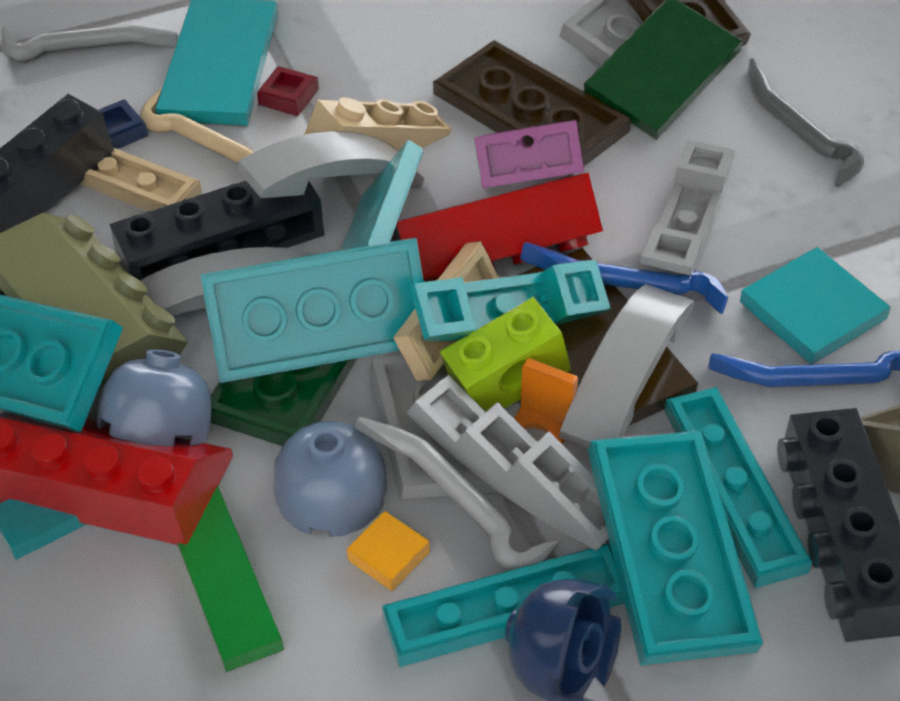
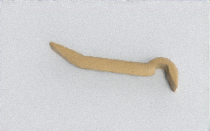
[140,88,254,163]

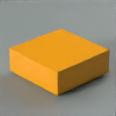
[346,511,430,591]

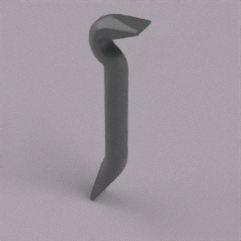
[748,58,864,187]

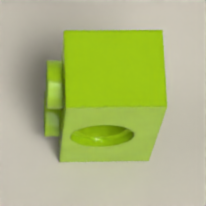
[439,297,571,412]

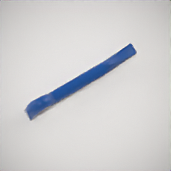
[520,242,728,314]
[708,350,900,387]

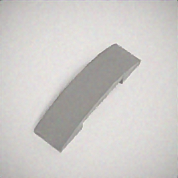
[237,131,425,198]
[640,140,735,276]
[140,247,314,326]
[560,284,695,448]

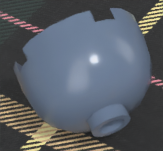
[96,350,211,447]
[274,421,387,537]

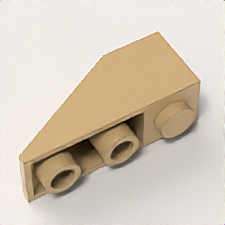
[304,97,452,151]

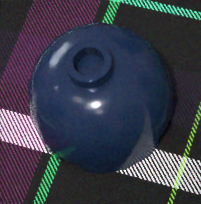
[505,579,621,701]

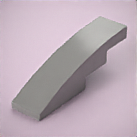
[406,375,609,551]

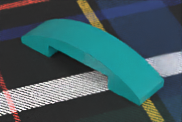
[410,259,611,341]

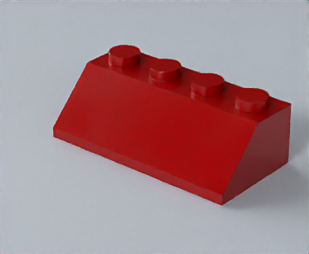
[390,172,603,282]
[0,412,233,545]

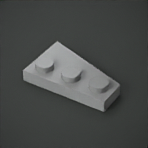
[559,0,643,65]
[369,355,497,500]

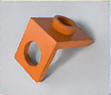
[514,358,578,444]

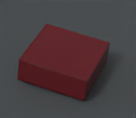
[257,66,319,116]

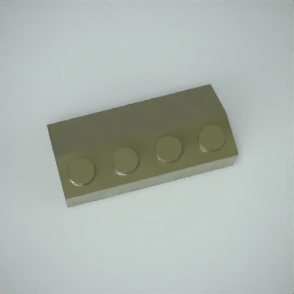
[0,212,188,385]

